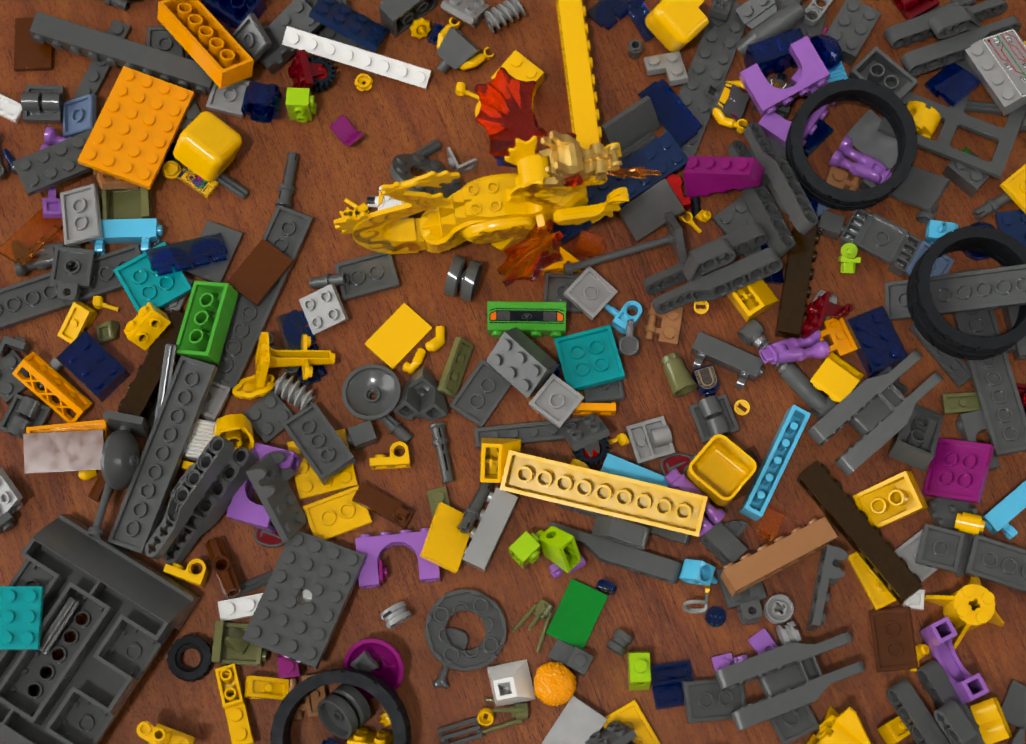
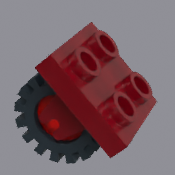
[288,49,336,93]

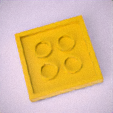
[287,429,358,500]

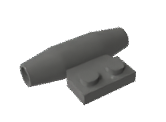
[736,0,806,57]

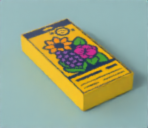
[177,166,220,199]

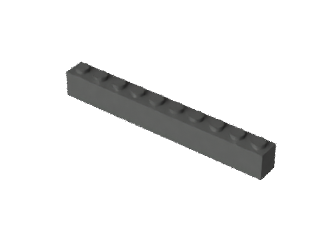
[29,12,214,95]

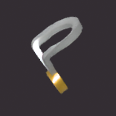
[682,586,710,614]

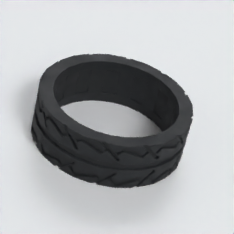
[786,79,917,210]
[906,226,1026,360]
[270,668,411,744]

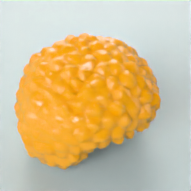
[533,662,576,706]

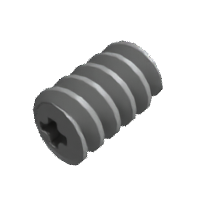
[484,0,526,34]
[273,372,317,411]

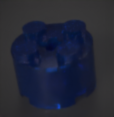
[241,81,283,123]

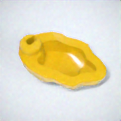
[232,374,275,400]

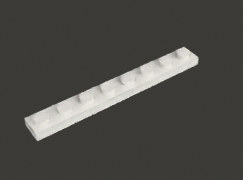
[282,26,431,89]

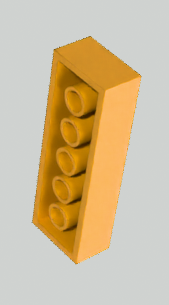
[157,0,254,89]

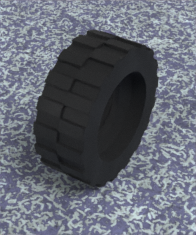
[167,635,213,682]

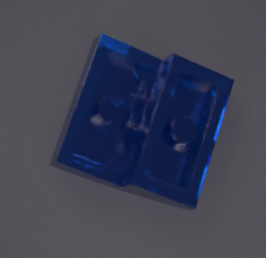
[924,63,981,107]
[650,660,693,710]

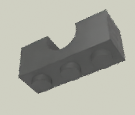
[955,410,1000,472]

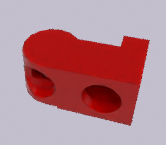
[666,174,691,210]

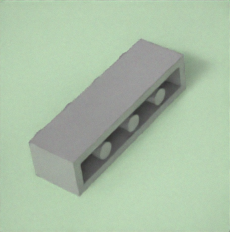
[462,487,518,573]

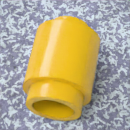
[954,512,985,535]

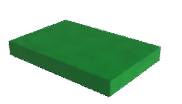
[546,579,608,650]

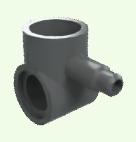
[618,320,639,356]

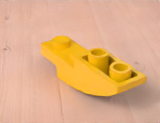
[215,663,254,744]

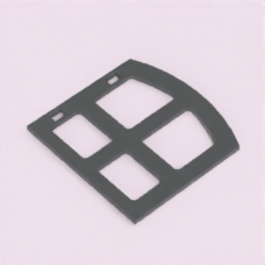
[877,49,1026,179]

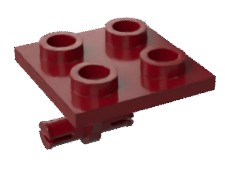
[801,291,853,339]

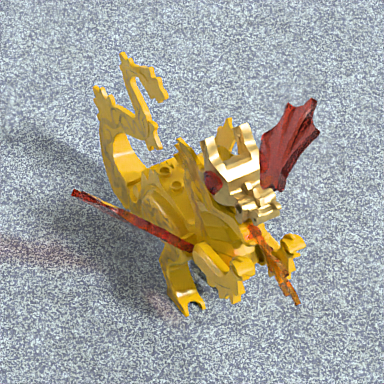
[333,67,661,287]

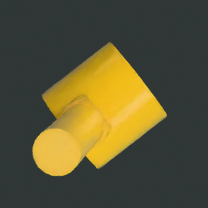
[455,82,480,100]
[344,198,370,215]
[678,211,702,234]
[92,296,119,312]
[607,433,630,447]

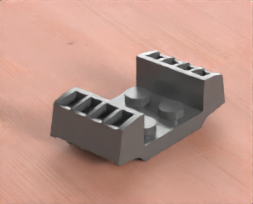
[839,209,922,276]

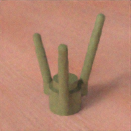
[511,599,553,653]
[481,697,528,734]

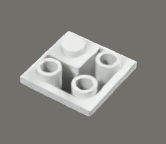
[487,659,536,707]

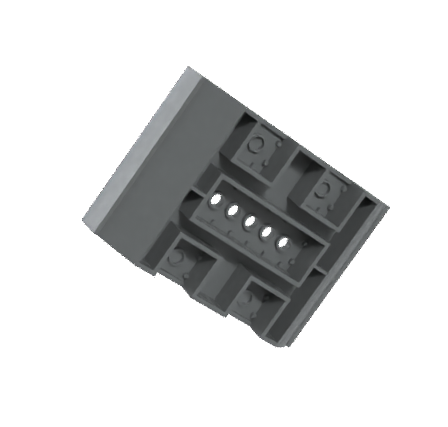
[0,514,202,744]

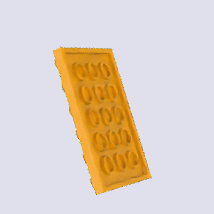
[77,66,194,190]

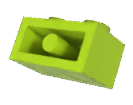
[286,87,317,123]
[509,531,541,568]

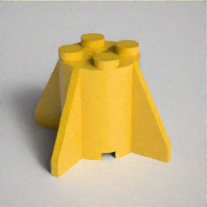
[924,576,1004,650]
[806,706,871,744]

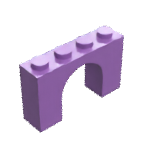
[739,36,830,116]
[758,69,837,148]
[226,442,302,533]
[355,528,441,589]
[919,616,990,704]

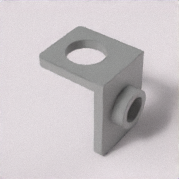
[447,147,478,175]

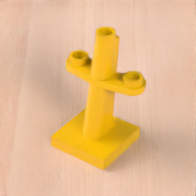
[255,332,335,388]
[137,721,196,744]

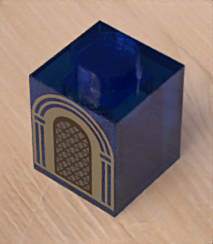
[692,364,720,397]

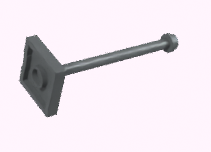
[563,212,687,275]
[88,410,150,538]

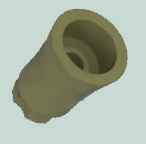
[661,352,698,398]

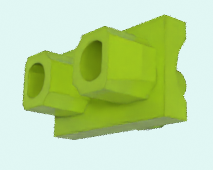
[836,243,861,274]

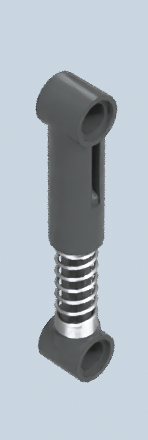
[737,319,837,420]

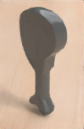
[432,628,468,689]

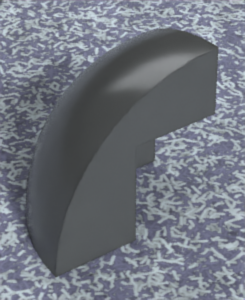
[393,367,448,421]

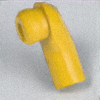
[402,348,427,374]
[910,644,930,672]

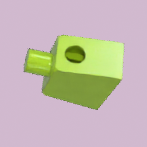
[536,526,582,573]
[627,651,651,691]

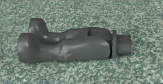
[12,241,81,277]

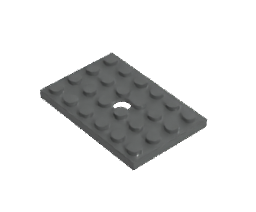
[242,530,367,669]

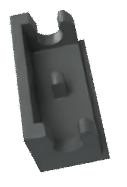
[700,522,747,566]

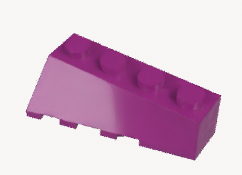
[683,156,765,200]

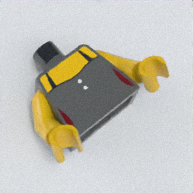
[704,80,750,133]

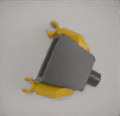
[436,17,494,74]

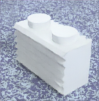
[183,419,215,461]

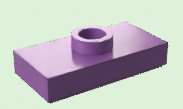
[747,628,778,655]

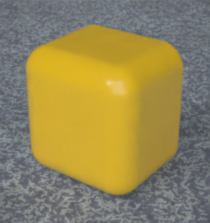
[645,0,709,52]
[173,111,242,182]
[686,434,757,506]

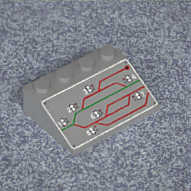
[964,29,1026,116]

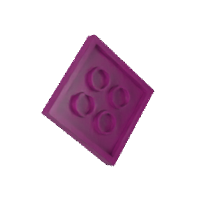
[922,438,995,504]

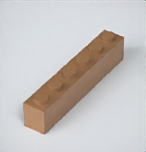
[720,517,838,597]

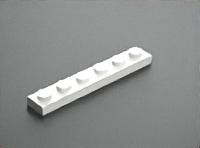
[218,590,312,622]

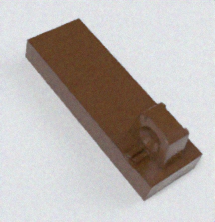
[352,482,414,529]

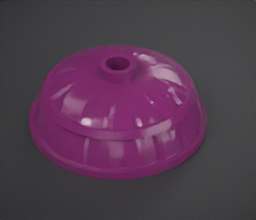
[343,638,404,699]

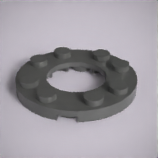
[389,153,462,198]
[425,589,507,672]

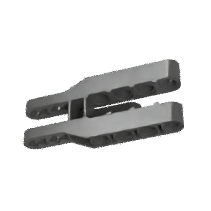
[884,0,1022,77]
[727,122,819,258]
[643,222,783,315]
[807,349,944,477]
[145,436,259,565]
[548,503,691,584]
[714,631,866,731]
[886,660,985,744]

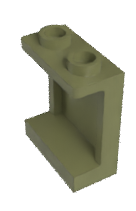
[99,186,153,220]
[211,620,268,667]

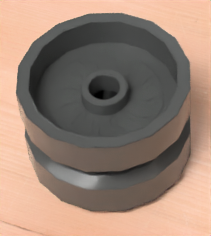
[444,254,483,303]
[317,684,371,739]

